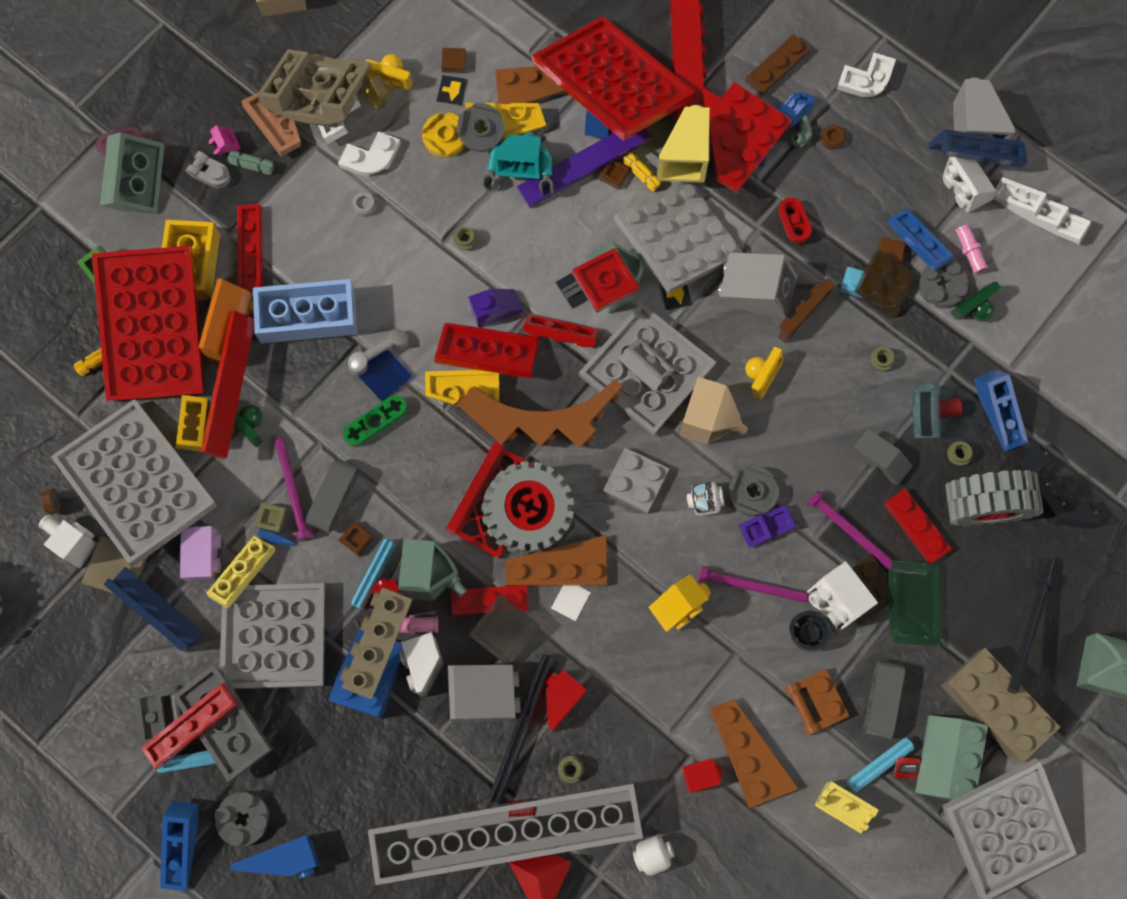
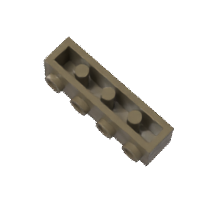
[340,587,413,700]

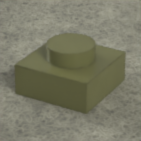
[254,502,287,534]

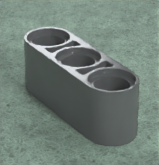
[306,458,360,533]
[864,660,905,740]

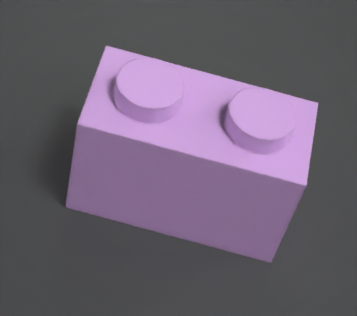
[180,526,221,582]

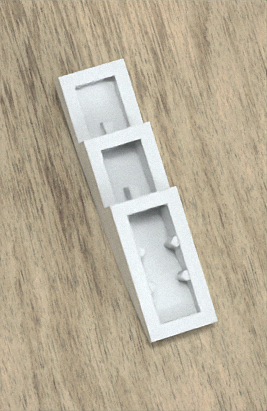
[993,177,1091,244]

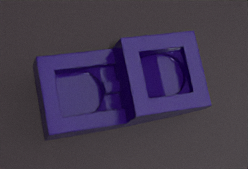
[738,505,797,548]

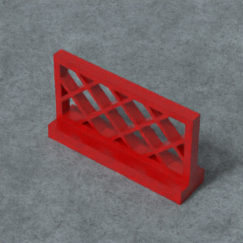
[445,441,533,559]

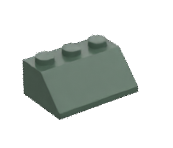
[100,132,165,214]
[915,715,988,801]

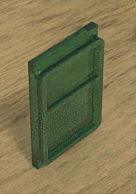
[889,561,940,647]

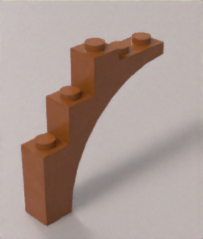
[457,379,622,448]

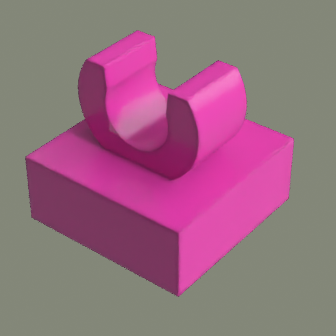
[209,125,241,156]

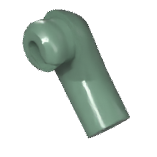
[790,116,812,148]

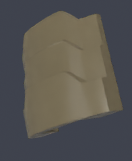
[257,49,372,124]

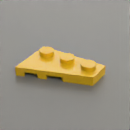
[465,102,546,142]
[425,370,500,407]

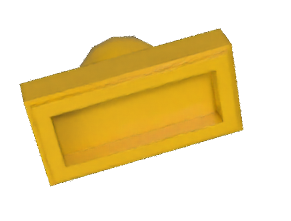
[366,54,412,90]
[745,346,784,400]

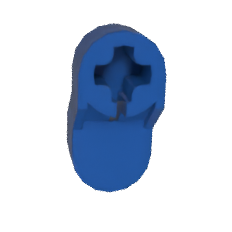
[775,92,815,127]

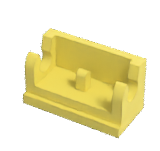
[814,781,878,834]

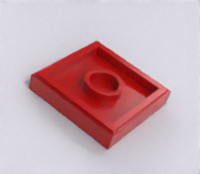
[572,248,640,313]

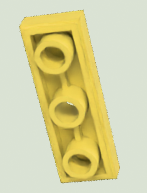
[207,535,276,609]

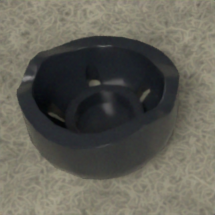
[789,610,831,652]

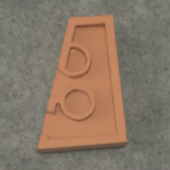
[242,92,301,157]

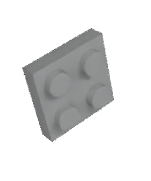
[603,448,669,514]

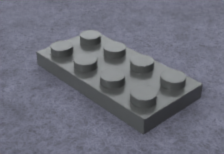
[173,664,274,782]

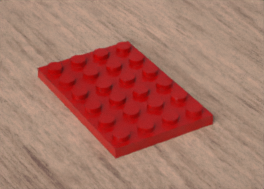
[532,16,695,141]
[92,245,206,401]

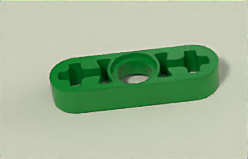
[343,395,407,447]

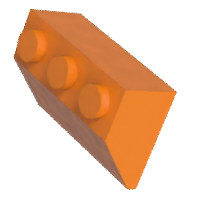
[199,278,254,364]

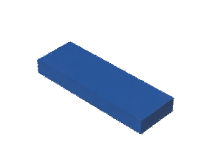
[888,208,954,271]

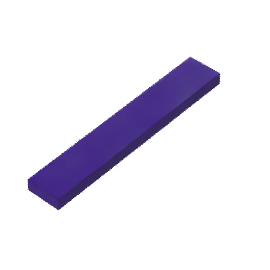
[517,128,651,208]

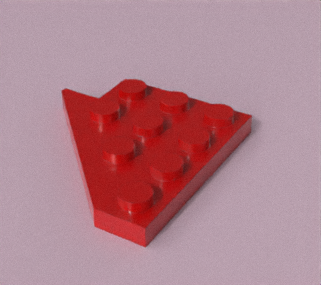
[702,82,792,194]

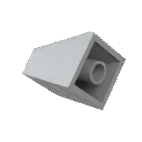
[953,77,1015,140]
[718,252,798,319]
[448,665,521,724]

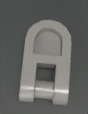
[185,151,231,189]

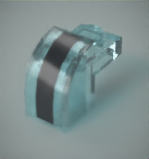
[912,384,941,438]

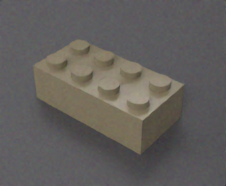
[940,648,1060,764]

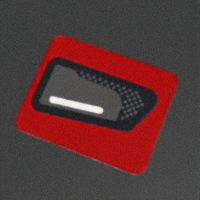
[894,757,921,779]

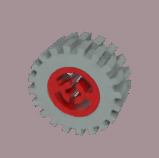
[482,461,574,554]
[945,470,1043,526]

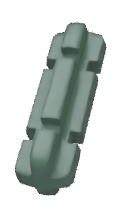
[228,150,274,175]

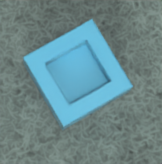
[840,267,864,298]

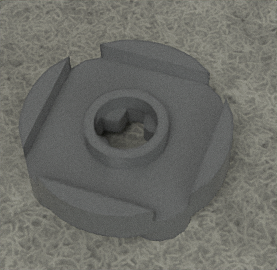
[457,103,505,152]
[918,261,968,309]
[728,466,779,517]
[215,792,270,846]

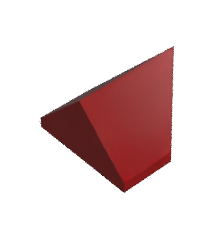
[508,854,572,899]

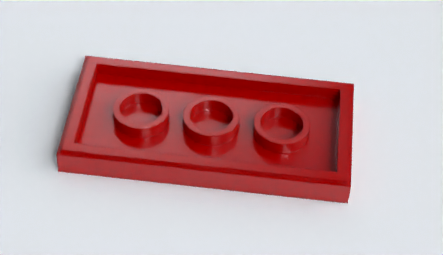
[435,323,540,378]

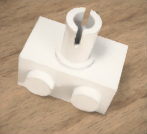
[39,514,97,568]

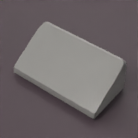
[620,338,675,391]

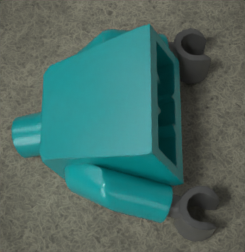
[482,132,554,195]

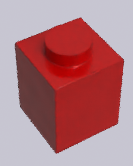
[681,758,723,794]

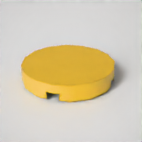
[422,112,466,158]

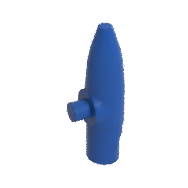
[257,528,295,546]

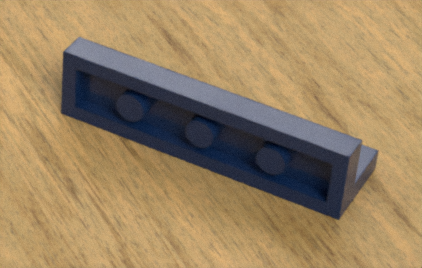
[928,129,1028,168]
[103,567,204,652]

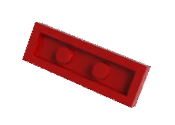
[523,313,599,347]
[884,488,952,565]
[451,585,529,617]

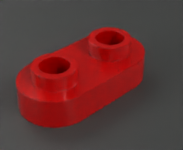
[778,197,812,244]

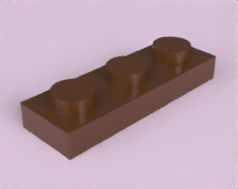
[745,34,810,96]
[778,278,835,343]

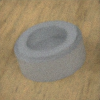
[352,192,376,217]

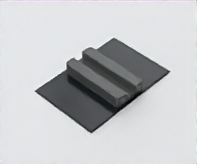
[555,273,588,309]

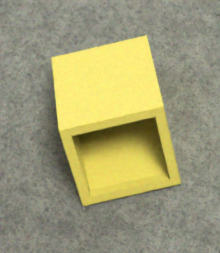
[657,105,709,182]

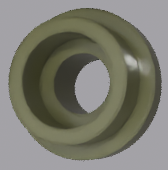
[453,226,477,250]
[870,347,895,371]
[947,441,973,466]
[558,756,584,783]

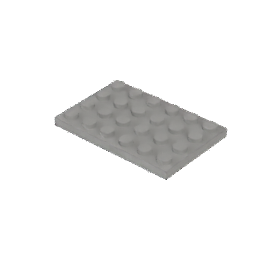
[51,399,217,567]

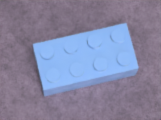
[253,279,357,343]

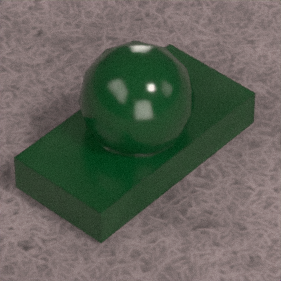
[951,281,1001,322]
[234,405,263,447]

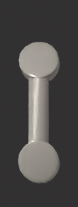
[348,329,409,375]

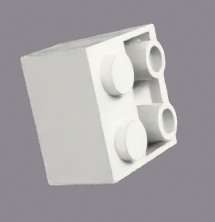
[943,157,996,213]
[807,561,878,633]
[399,633,443,698]

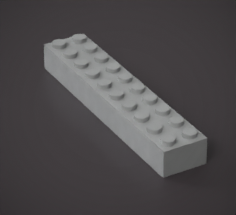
[368,783,643,885]

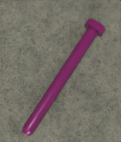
[275,437,314,542]
[807,490,899,573]
[698,566,809,602]

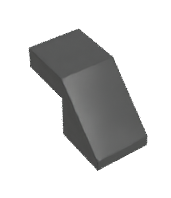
[853,430,912,485]

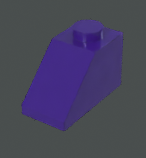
[468,289,523,328]

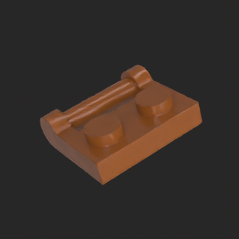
[784,669,849,736]

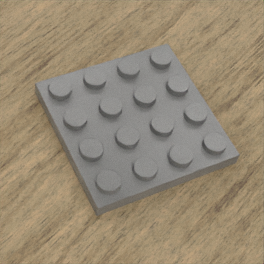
[613,182,743,294]
[579,303,716,436]
[220,583,326,689]
[942,758,1077,899]

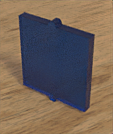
[357,349,412,402]

